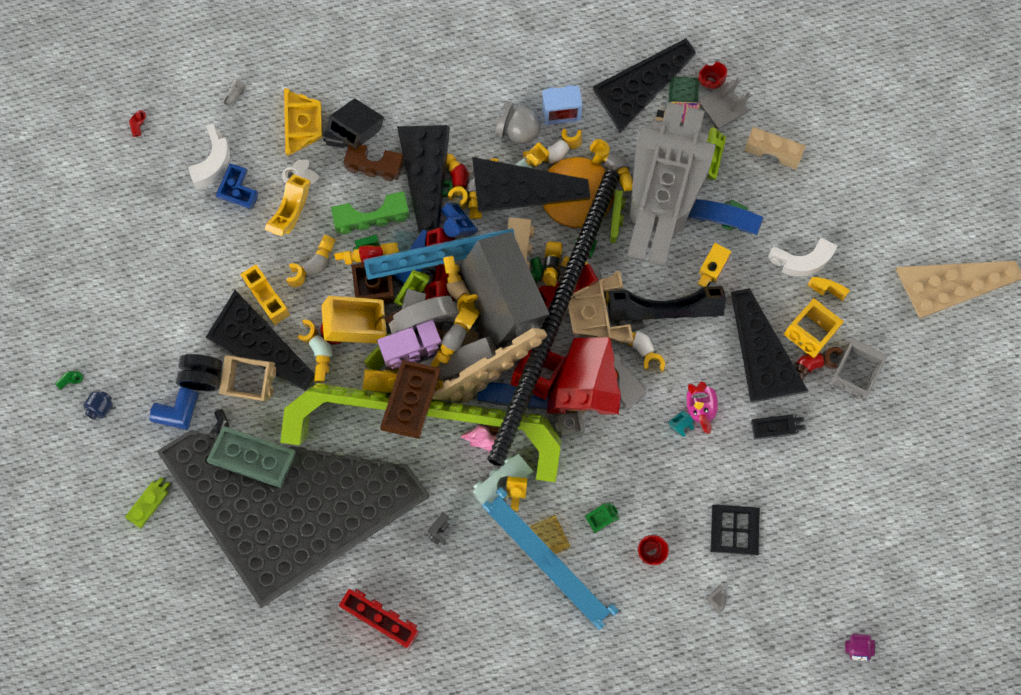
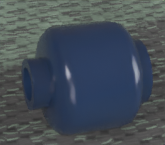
[83,390,113,420]

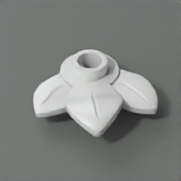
[282,159,319,185]

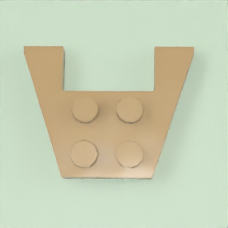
[568,271,633,343]

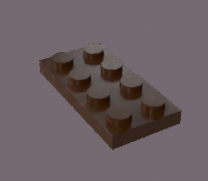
[380,360,441,439]

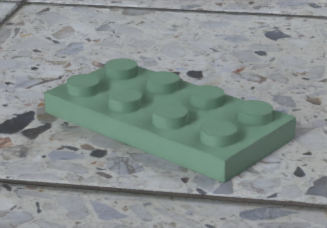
[207,426,296,488]

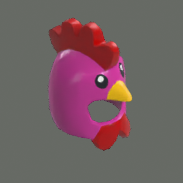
[686,381,718,434]

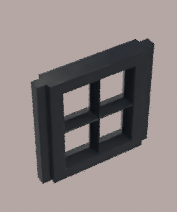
[710,505,760,556]

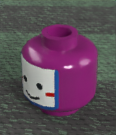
[845,634,875,661]

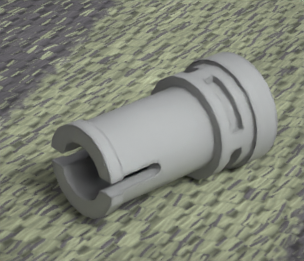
[222,79,246,108]

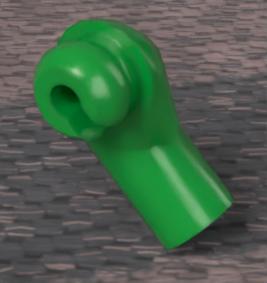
[531,257,543,283]
[54,371,83,390]

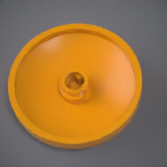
[542,157,614,228]

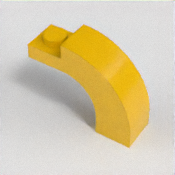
[265,174,311,236]

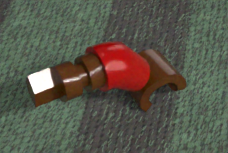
[795,347,843,381]

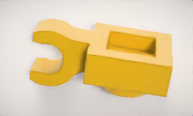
[506,476,527,511]

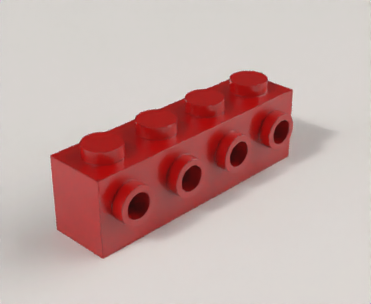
[338,589,420,650]

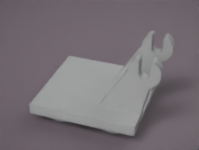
[698,77,751,130]

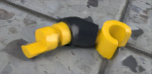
[542,241,563,287]

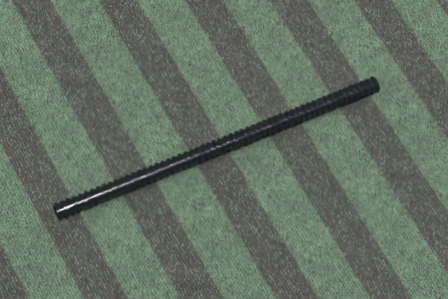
[487,169,620,466]

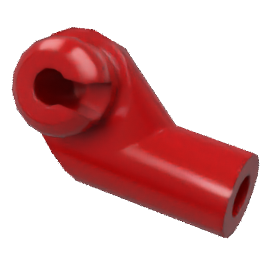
[129,110,146,137]

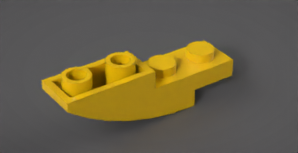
[362,369,443,393]

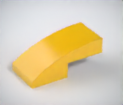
[807,277,850,301]

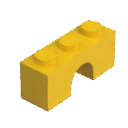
[240,264,290,326]

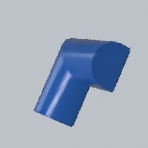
[215,163,258,210]
[441,203,478,237]
[149,388,199,430]

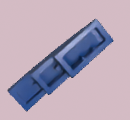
[477,382,549,410]

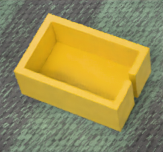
[321,296,387,344]

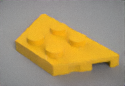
[284,88,323,156]

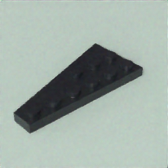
[397,125,450,233]
[206,290,315,392]

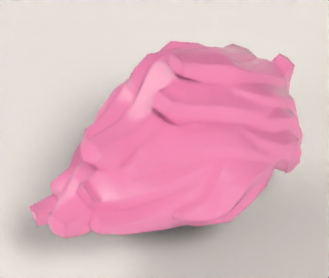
[461,424,501,452]

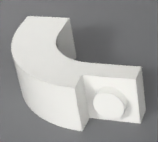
[188,124,230,189]
[768,238,837,277]

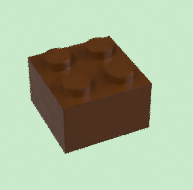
[351,263,395,304]

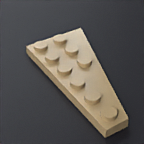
[895,261,1021,319]
[433,328,547,402]

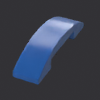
[688,199,763,235]

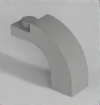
[389,296,457,334]

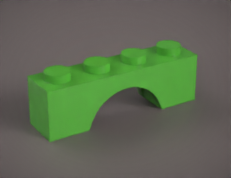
[331,191,410,235]

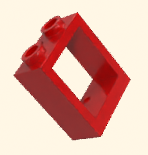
[510,349,565,400]

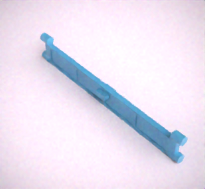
[482,487,619,630]

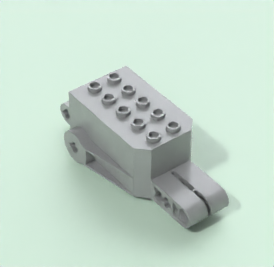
[627,102,716,266]

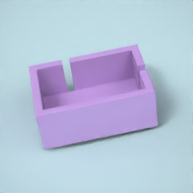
[377,320,441,371]

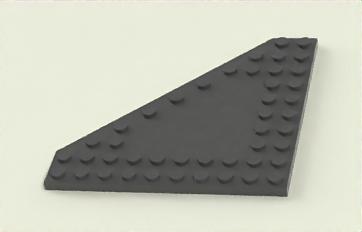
[157,430,430,608]

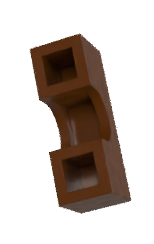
[343,144,404,181]

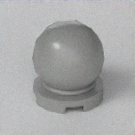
[495,101,541,144]

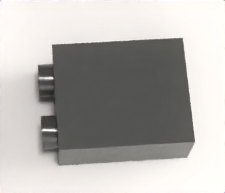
[458,232,549,349]

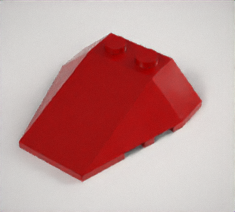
[546,337,621,415]

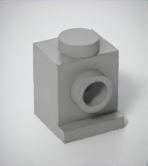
[554,411,585,438]

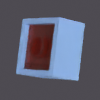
[542,85,582,125]

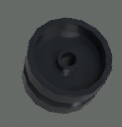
[176,354,223,392]

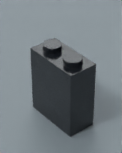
[326,98,384,149]

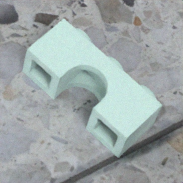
[473,454,533,505]

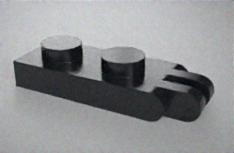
[751,414,806,440]

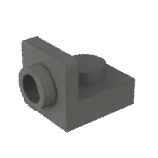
[428,512,450,545]

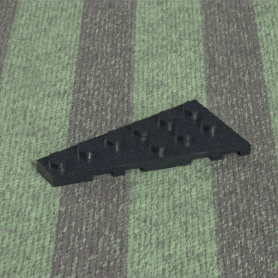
[592,38,696,133]
[472,157,590,212]
[731,288,809,403]

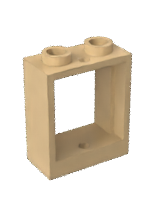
[219,355,276,401]

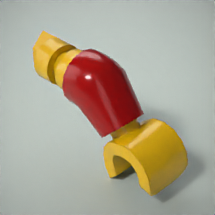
[446,153,469,210]
[334,242,399,265]

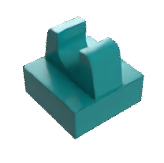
[668,410,694,437]

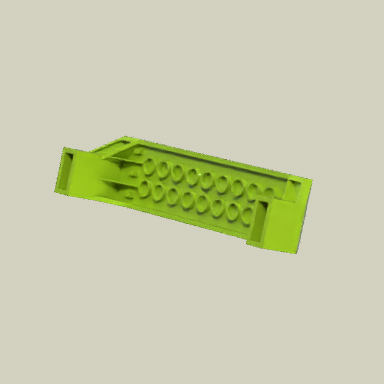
[280,383,562,483]

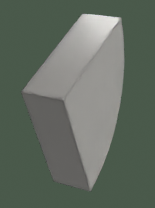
[706,585,726,614]

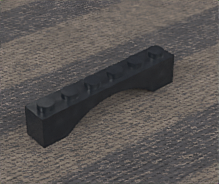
[608,286,726,321]

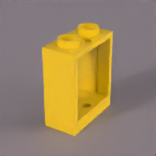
[783,298,844,358]

